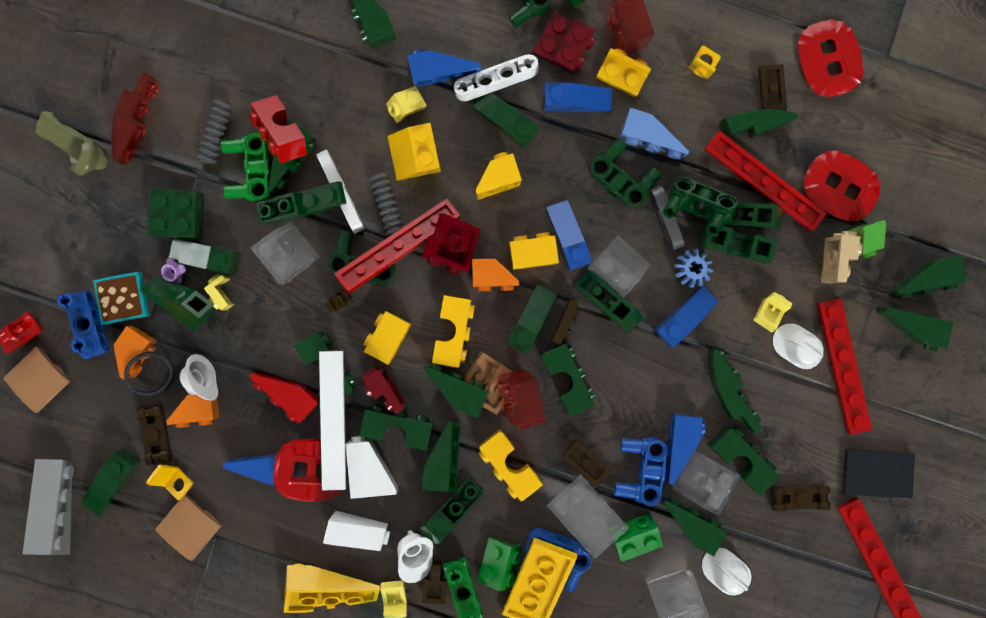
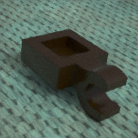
[422,561,447,604]

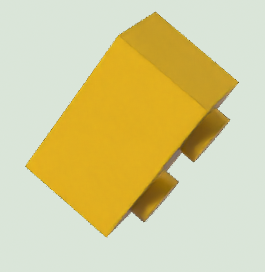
[509,232,559,270]
[363,311,411,365]

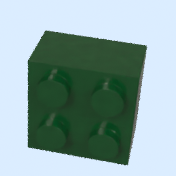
[148,189,204,240]

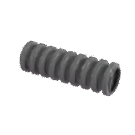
[196,99,232,165]
[368,172,404,237]

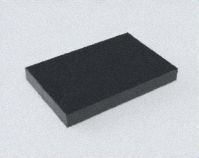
[842,449,915,499]

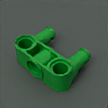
[221,133,272,201]
[443,557,484,618]

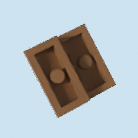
[4,347,70,413]
[464,351,522,415]
[155,495,222,561]

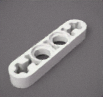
[454,54,539,101]
[317,149,365,234]

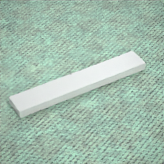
[319,351,346,490]

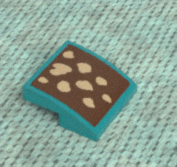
[93,272,150,325]

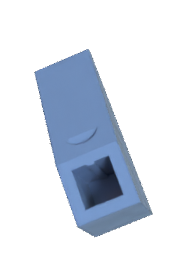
[619,108,689,159]

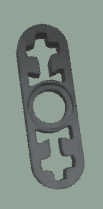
[649,185,684,251]

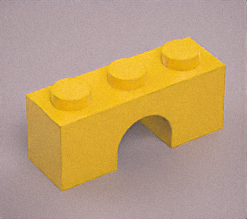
[432,295,475,368]
[478,428,543,502]

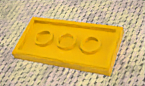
[502,538,577,618]

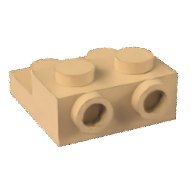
[821,231,862,283]

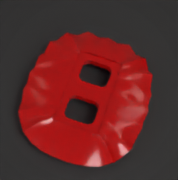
[798,19,864,97]
[804,150,881,221]
[273,439,348,502]

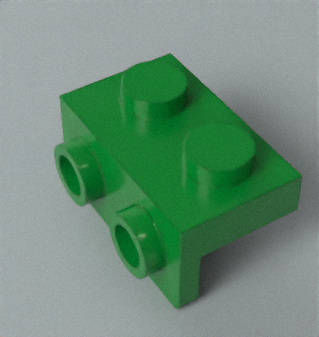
[609,513,663,562]
[477,537,522,591]

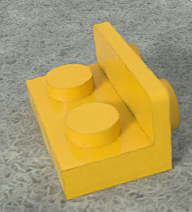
[596,48,651,98]

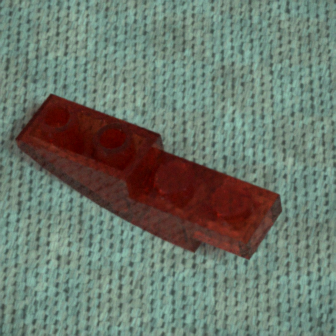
[111,72,159,166]

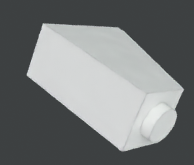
[346,436,399,499]
[323,510,390,551]

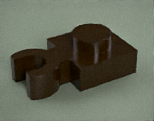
[326,292,353,313]

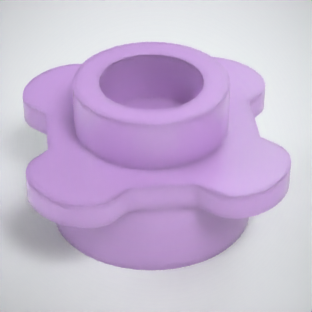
[161,258,186,284]

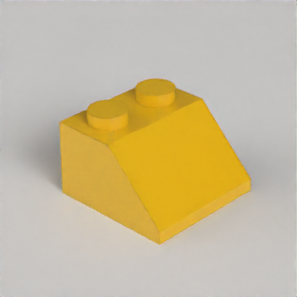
[387,123,441,181]
[476,152,522,200]

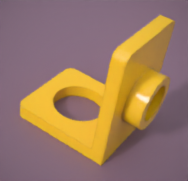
[688,46,721,79]
[146,465,193,500]

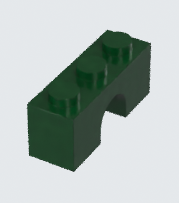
[699,224,778,264]
[294,331,356,396]
[540,343,596,417]
[359,405,434,451]
[707,426,780,496]

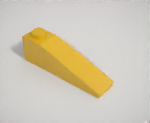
[283,564,380,613]

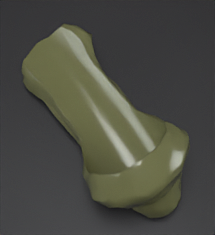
[36,111,108,176]

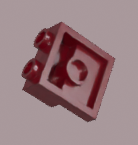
[533,11,596,74]
[422,213,481,275]
[362,366,407,414]

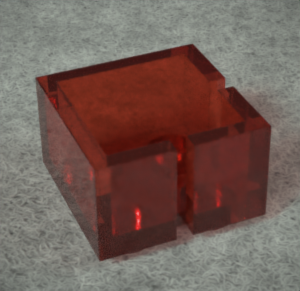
[605,0,655,53]
[497,368,546,430]

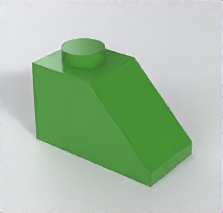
[847,220,886,259]

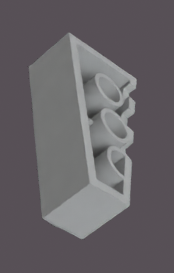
[22,459,74,555]

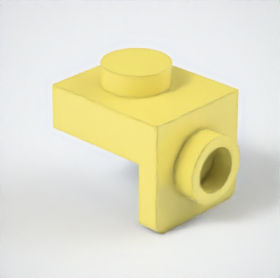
[386,86,427,123]
[204,274,234,310]
[753,292,792,333]
[381,580,407,618]

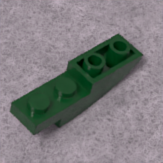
[256,181,347,225]
[708,348,763,434]

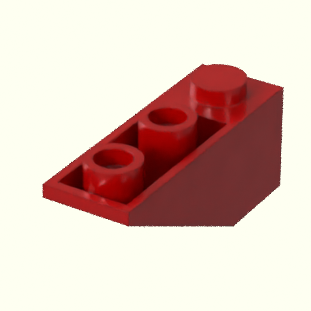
[249,372,320,423]

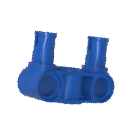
[57,290,109,360]
[614,437,667,506]
[521,528,591,592]

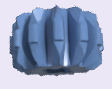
[674,249,714,288]

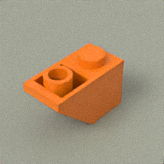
[472,259,519,291]
[114,325,157,380]
[167,394,219,428]

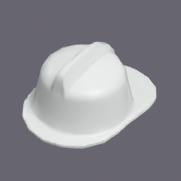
[773,324,823,369]
[180,354,218,401]
[397,530,433,583]
[702,548,751,595]

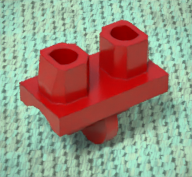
[0,312,43,354]

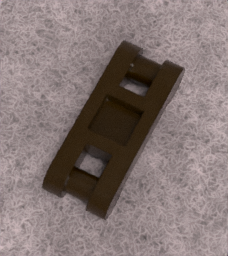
[137,404,172,465]
[771,485,831,511]

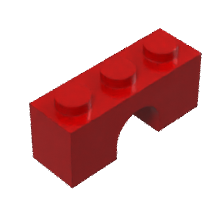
[249,95,307,163]

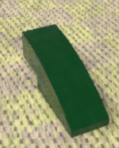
[720,109,799,138]

